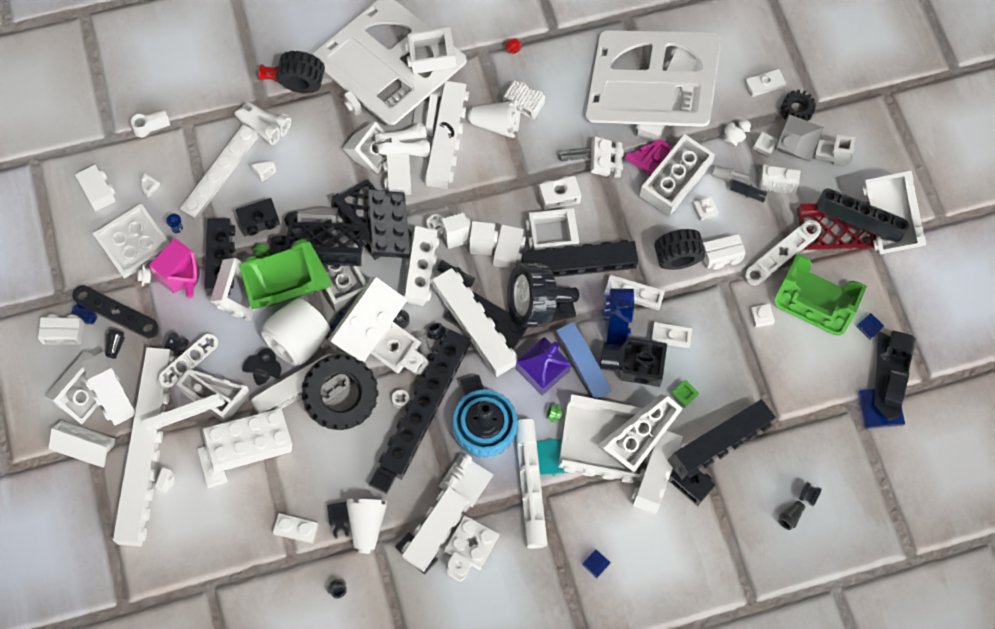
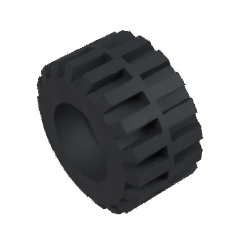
[276,51,325,93]
[654,229,706,270]

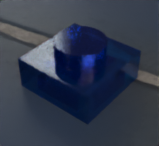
[582,549,611,579]

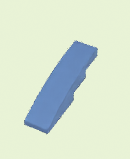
[556,322,612,399]

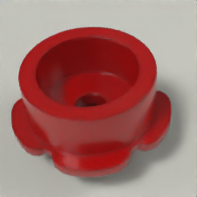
[505,38,522,54]

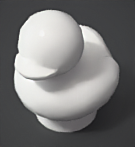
[723,119,751,147]

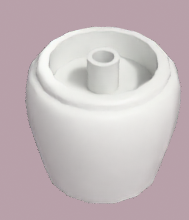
[262,298,330,366]

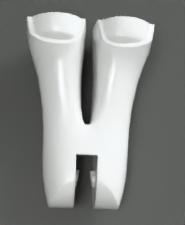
[235,102,291,145]
[375,123,430,158]

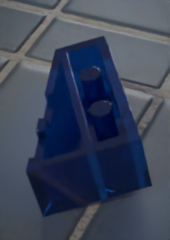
[602,288,634,345]

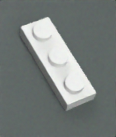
[604,275,665,310]

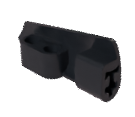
[874,331,916,421]

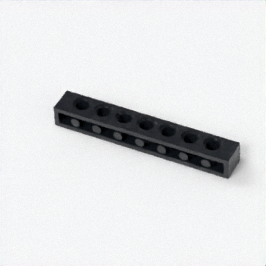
[378,329,471,480]

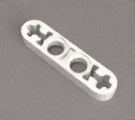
[157,334,218,389]

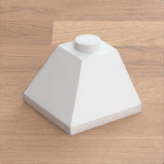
[343,122,387,174]

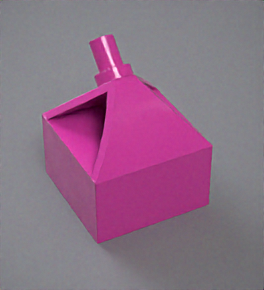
[149,238,200,298]

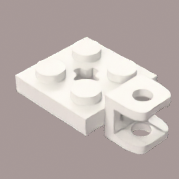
[370,321,429,375]
[445,515,500,581]

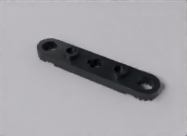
[73,286,159,339]

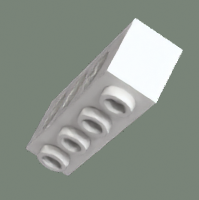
[402,226,439,307]

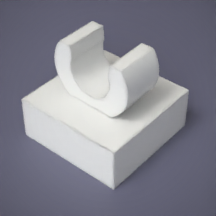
[693,197,719,221]

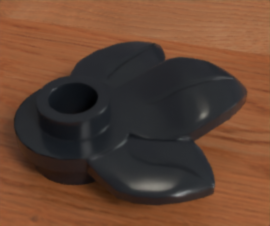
[242,348,282,386]

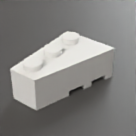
[176,369,250,423]

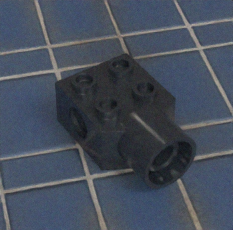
[600,337,668,387]

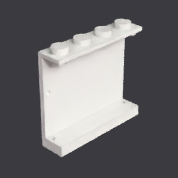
[558,394,643,483]

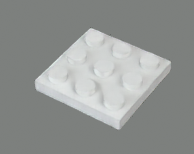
[93,204,170,279]

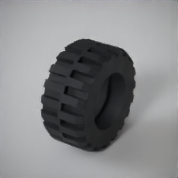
[301,354,379,430]

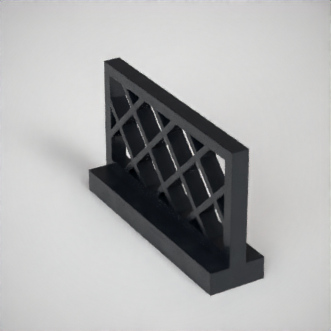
[331,179,412,260]
[283,222,365,266]

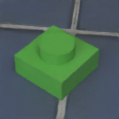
[671,380,699,408]

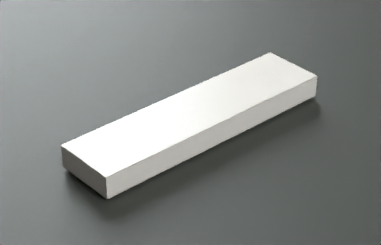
[142,394,225,431]

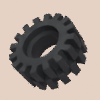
[781,90,816,121]

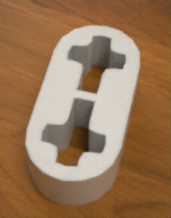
[321,374,350,405]

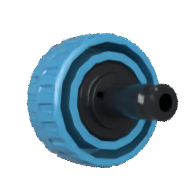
[452,389,518,458]

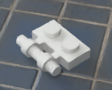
[590,137,624,178]

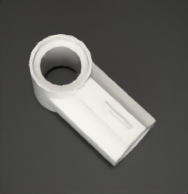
[131,110,170,138]

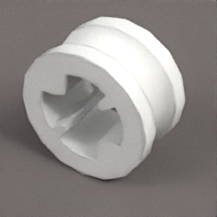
[392,390,410,409]

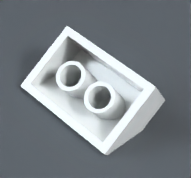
[45,351,120,425]

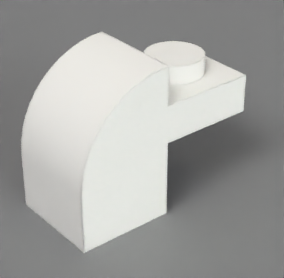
[815,135,856,166]

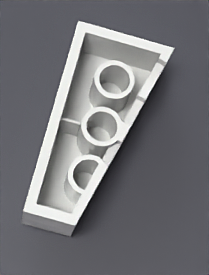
[598,394,683,472]
[632,431,683,514]
[402,487,469,572]

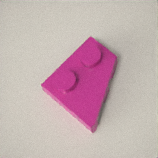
[625,139,673,176]

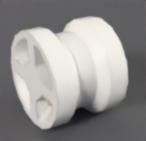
[427,214,443,237]

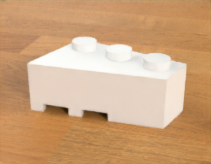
[82,352,135,425]

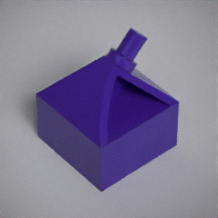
[515,337,571,396]

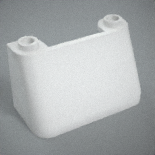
[862,170,926,254]

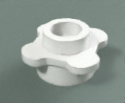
[137,264,150,286]

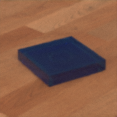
[858,389,905,429]

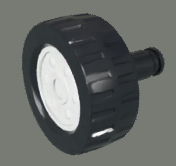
[507,263,580,328]

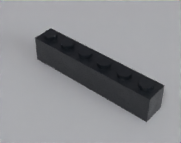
[522,240,638,277]
[668,399,776,480]

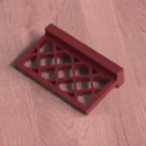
[796,202,876,251]

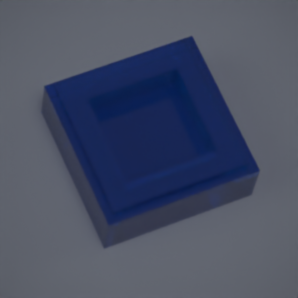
[856,313,884,340]

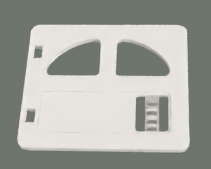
[312,0,467,126]
[586,30,721,127]

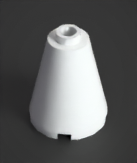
[468,101,520,138]
[347,499,387,553]

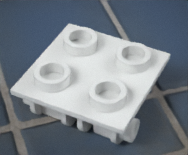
[439,454,494,507]

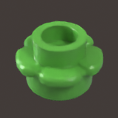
[252,244,271,259]
[546,404,562,423]

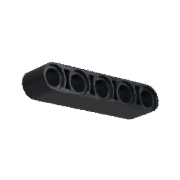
[816,188,909,242]

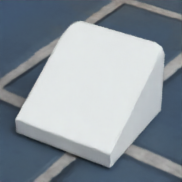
[251,161,276,182]

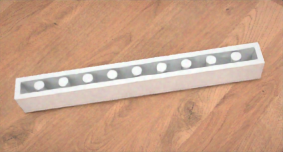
[113,347,176,546]

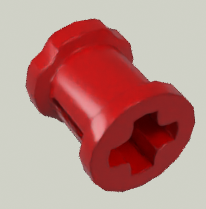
[259,64,278,82]

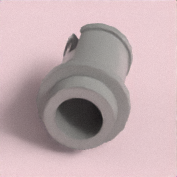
[414,333,433,358]

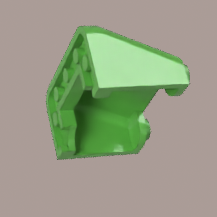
[239,239,332,309]
[774,253,867,335]

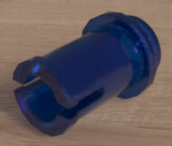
[166,213,183,234]
[71,304,98,325]

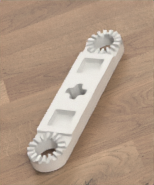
[745,220,821,286]

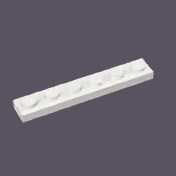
[180,124,259,221]

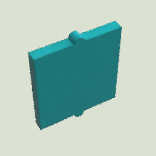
[536,438,570,476]

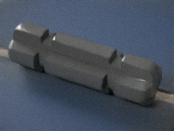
[559,147,591,161]

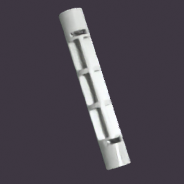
[516,419,547,548]

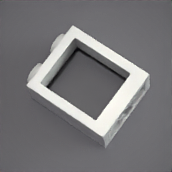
[405,27,457,74]
[526,208,579,251]
[210,258,253,319]

